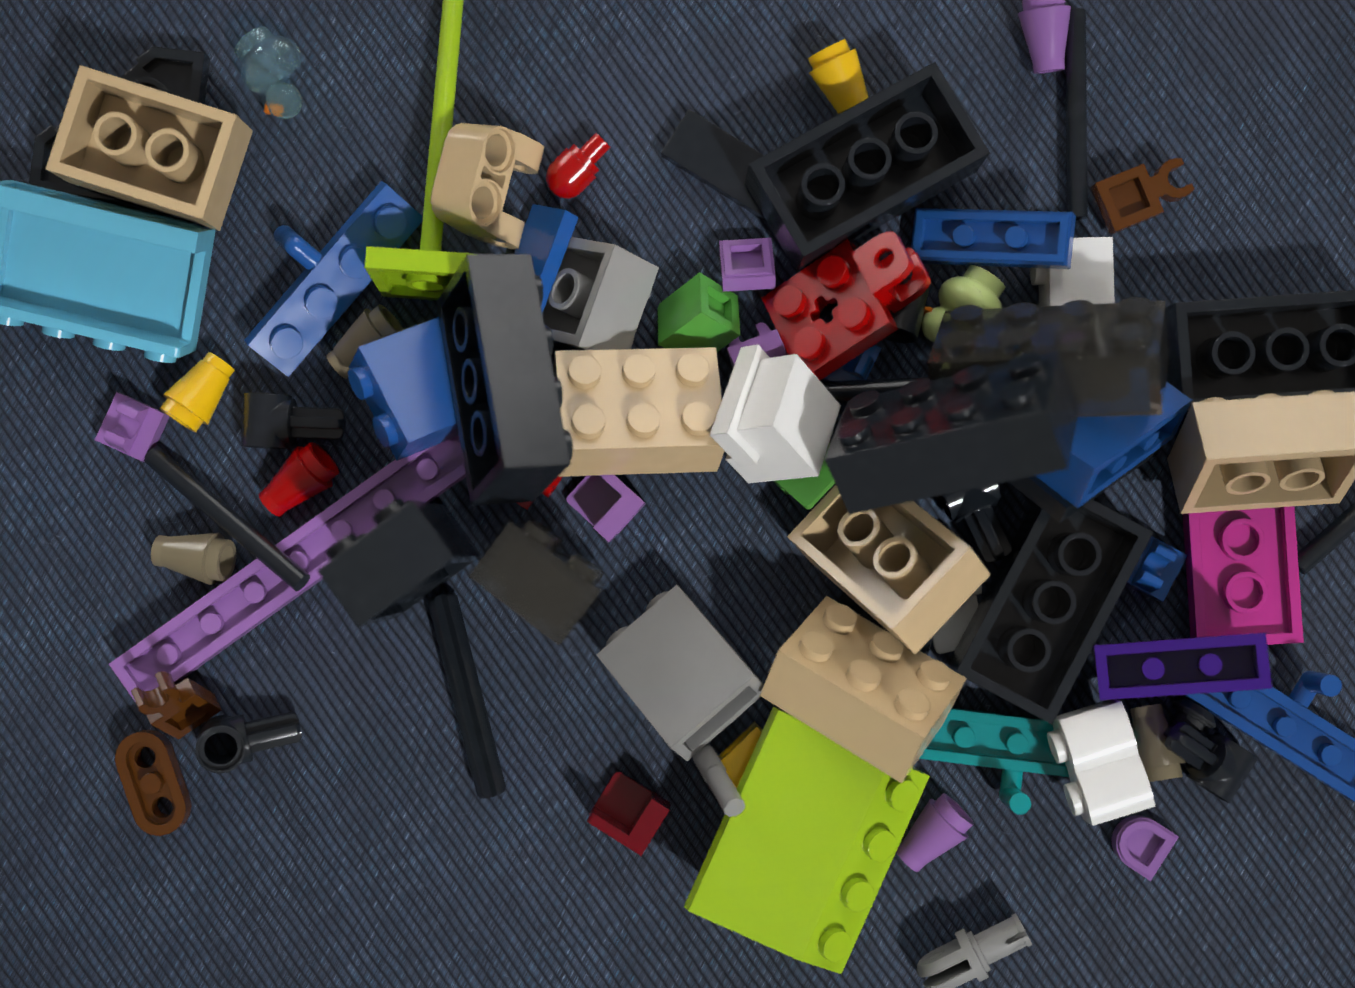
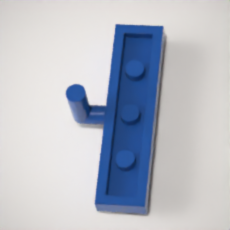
[244,181,423,377]
[1184,671,1355,803]

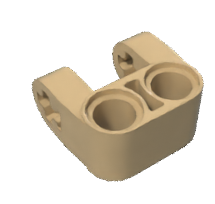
[431,123,544,249]

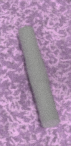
[693,743,745,817]

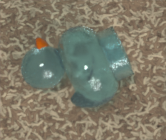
[234,26,303,119]

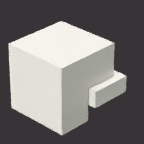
[710,344,841,483]

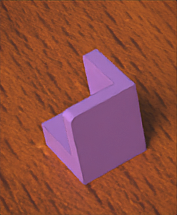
[566,475,646,542]

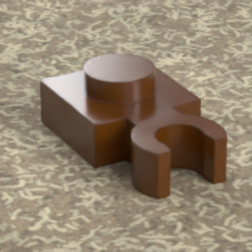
[1090,158,1195,235]
[131,671,222,740]

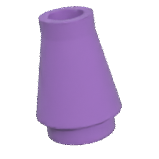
[1018,0,1071,74]
[896,793,974,872]

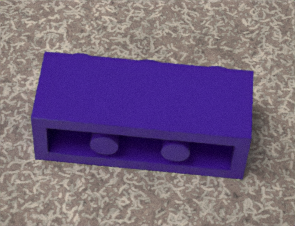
[1094,633,1272,700]

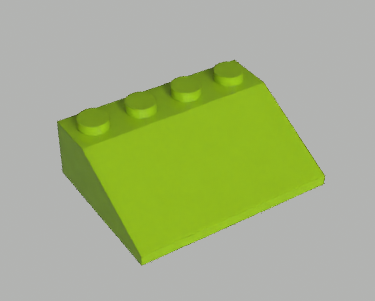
[684,707,930,974]

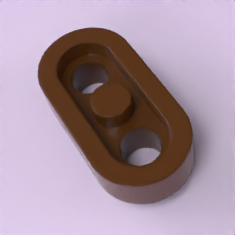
[115,730,192,836]

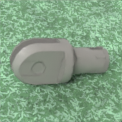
[917,913,1032,988]

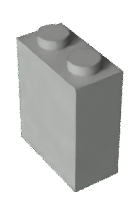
[596,584,764,761]

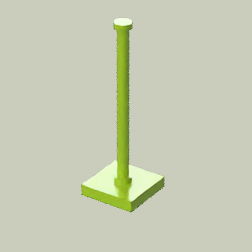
[364,0,475,300]

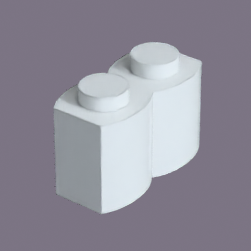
[1047,699,1155,826]

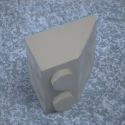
[542,237,659,350]

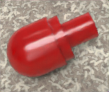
[546,133,611,199]

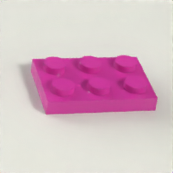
[1182,506,1304,645]

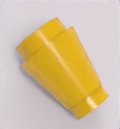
[808,39,869,114]
[160,352,235,433]

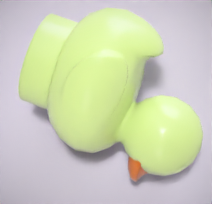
[922,265,1005,343]

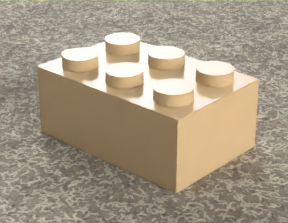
[46,65,253,231]
[553,347,725,477]
[1167,390,1355,514]
[787,485,991,655]
[760,596,967,783]

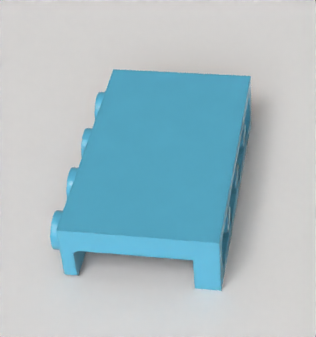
[0,180,216,363]

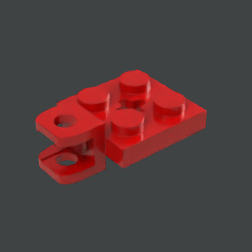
[762,232,931,380]

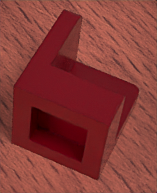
[587,771,670,856]

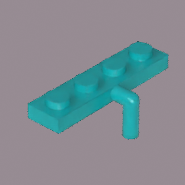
[919,707,1069,815]

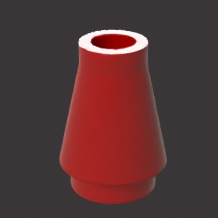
[259,442,339,517]

